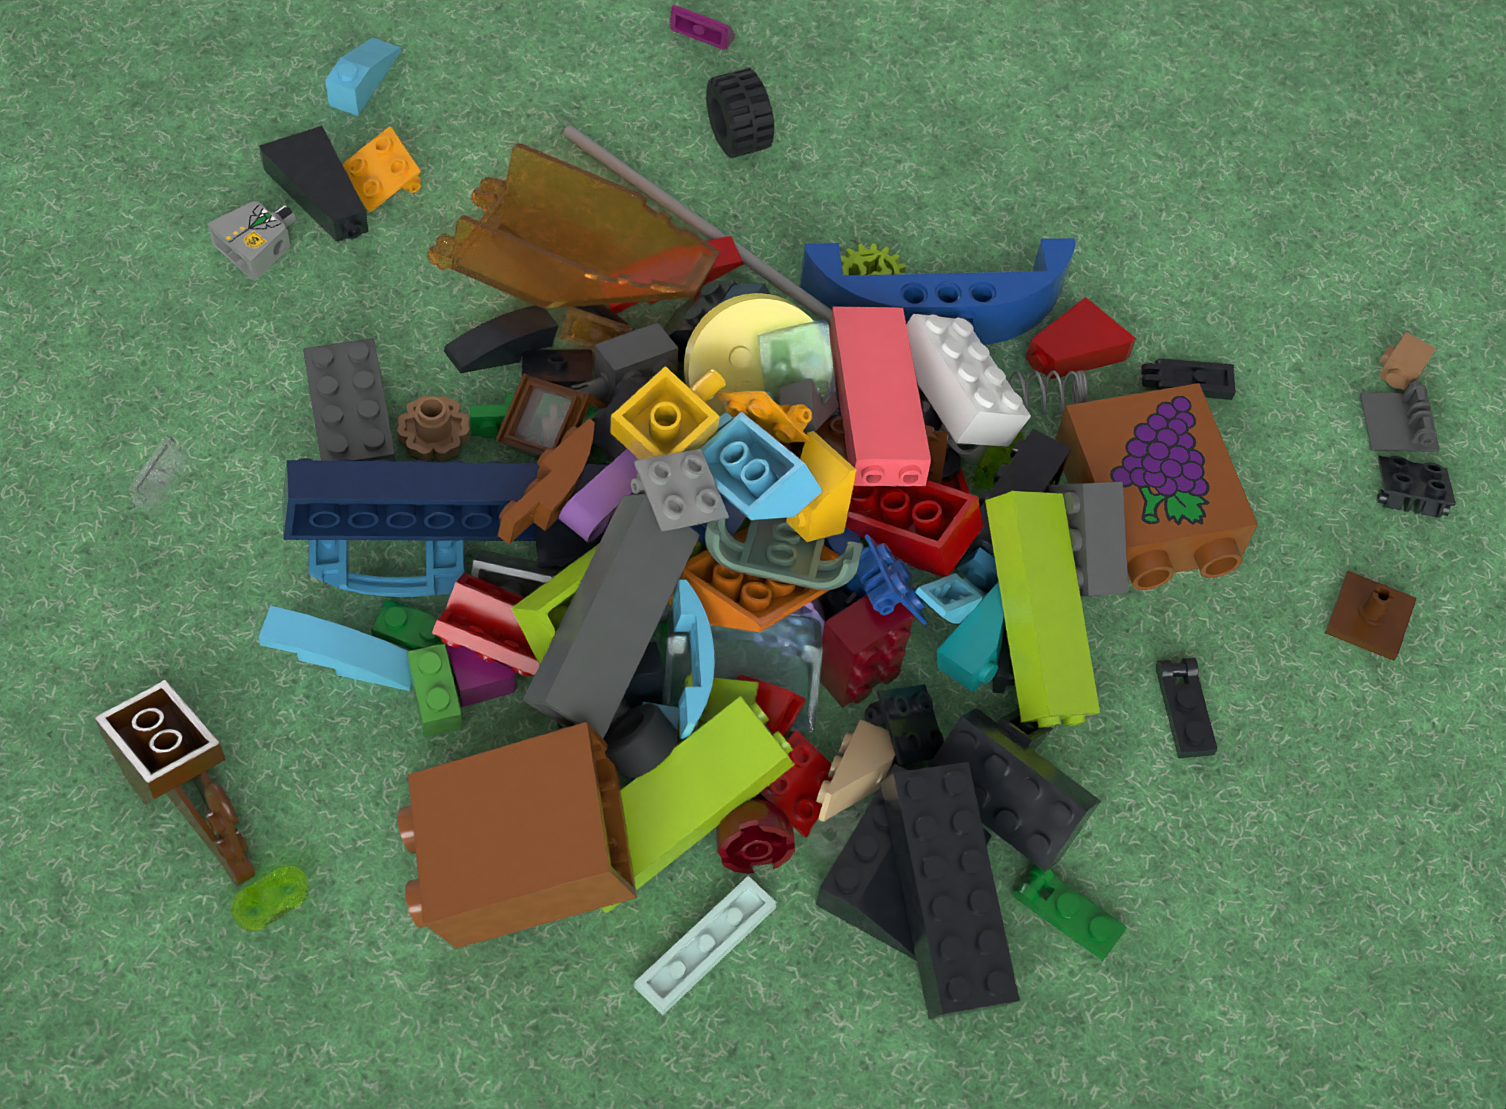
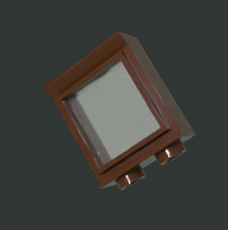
[495,374,608,459]

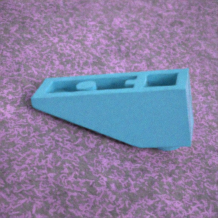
[325,37,402,116]

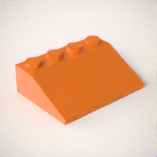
[668,527,857,632]

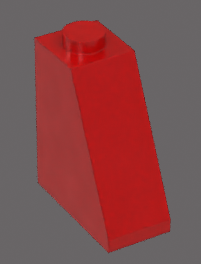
[1025,297,1136,380]

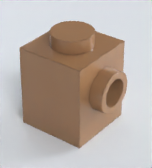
[1379,332,1436,392]

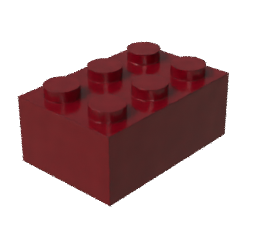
[815,595,914,708]

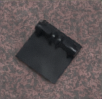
[1377,456,1456,518]
[864,684,944,766]

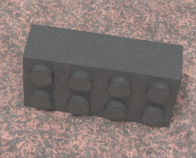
[303,338,396,462]

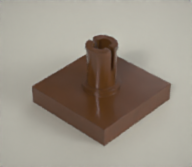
[1325,571,1417,661]

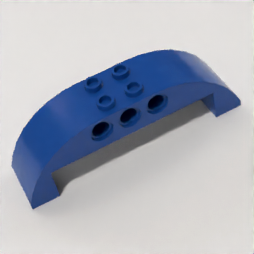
[799,238,1076,345]

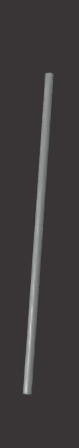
[563,125,922,391]

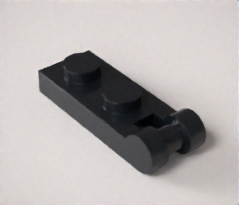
[1156,657,1218,759]

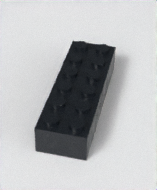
[880,762,1020,1020]

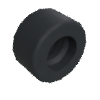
[603,703,678,778]

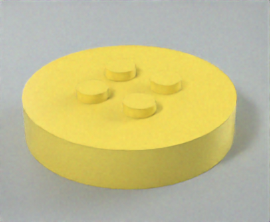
[684,293,831,416]

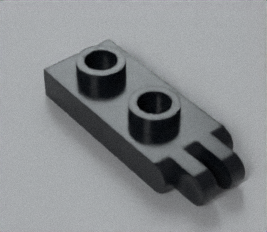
[1141,359,1236,400]

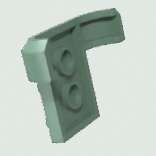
[705,517,863,590]

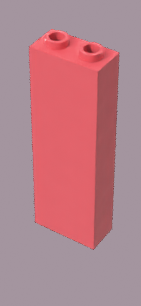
[829,307,931,486]

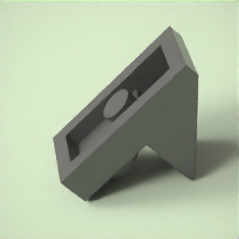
[780,379,839,434]

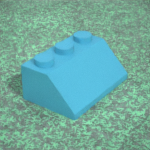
[700,411,822,520]

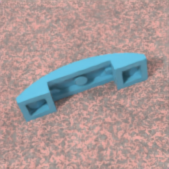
[672,580,715,739]

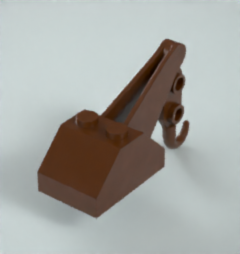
[95,680,255,886]

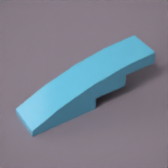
[915,573,988,624]
[258,606,412,691]

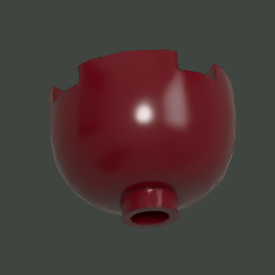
[716,799,795,874]

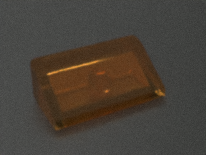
[560,306,635,351]

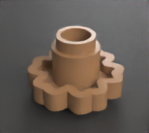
[397,396,470,461]

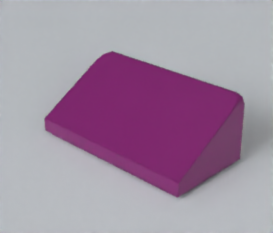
[670,4,735,50]

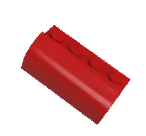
[432,573,540,677]

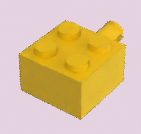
[611,366,726,460]

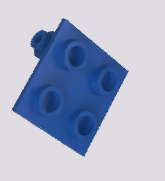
[857,534,927,625]

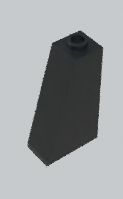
[259,126,369,242]

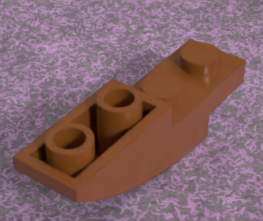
[498,419,595,544]

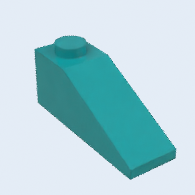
[937,581,1006,693]

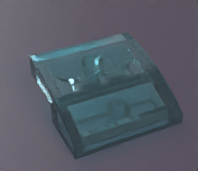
[757,320,836,405]

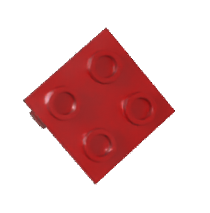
[752,729,832,838]

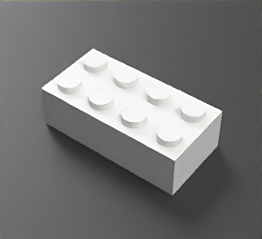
[906,314,1031,447]

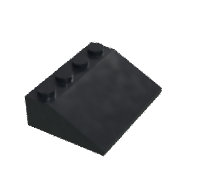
[816,763,992,961]

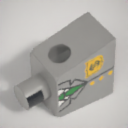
[208,201,296,281]

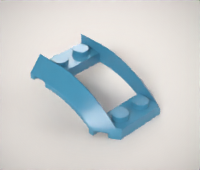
[309,540,466,597]

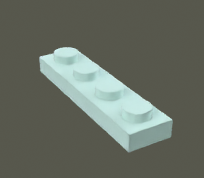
[634,876,777,1015]

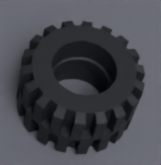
[706,68,774,158]

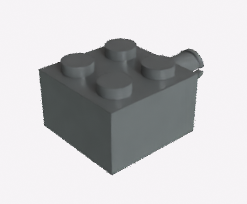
[570,322,678,405]

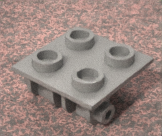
[631,449,729,531]

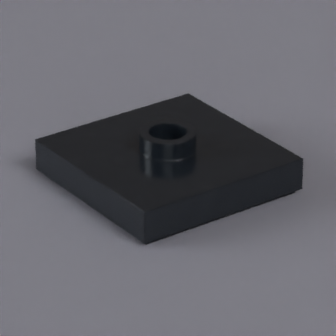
[522,349,593,393]

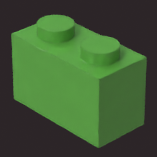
[407,644,462,737]

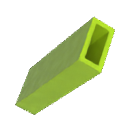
[985,491,1100,728]
[600,696,794,913]

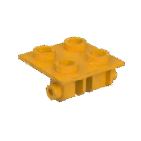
[342,126,422,212]
[715,391,812,443]

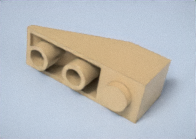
[816,720,896,822]

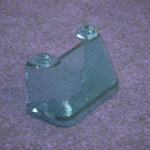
[663,610,823,733]

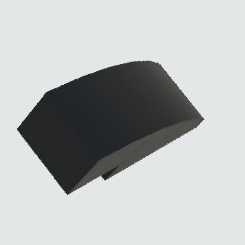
[444,304,559,373]

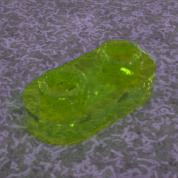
[231,865,309,931]

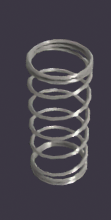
[1008,370,1088,415]

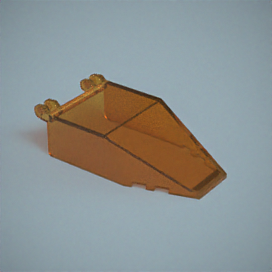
[426,143,720,309]

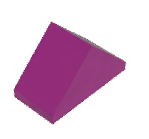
[446,644,518,707]

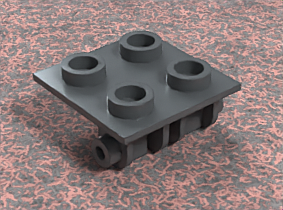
[1360,381,1440,452]

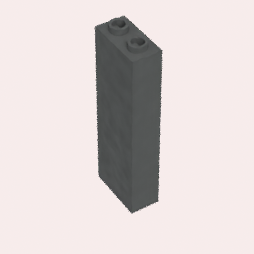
[523,493,700,739]

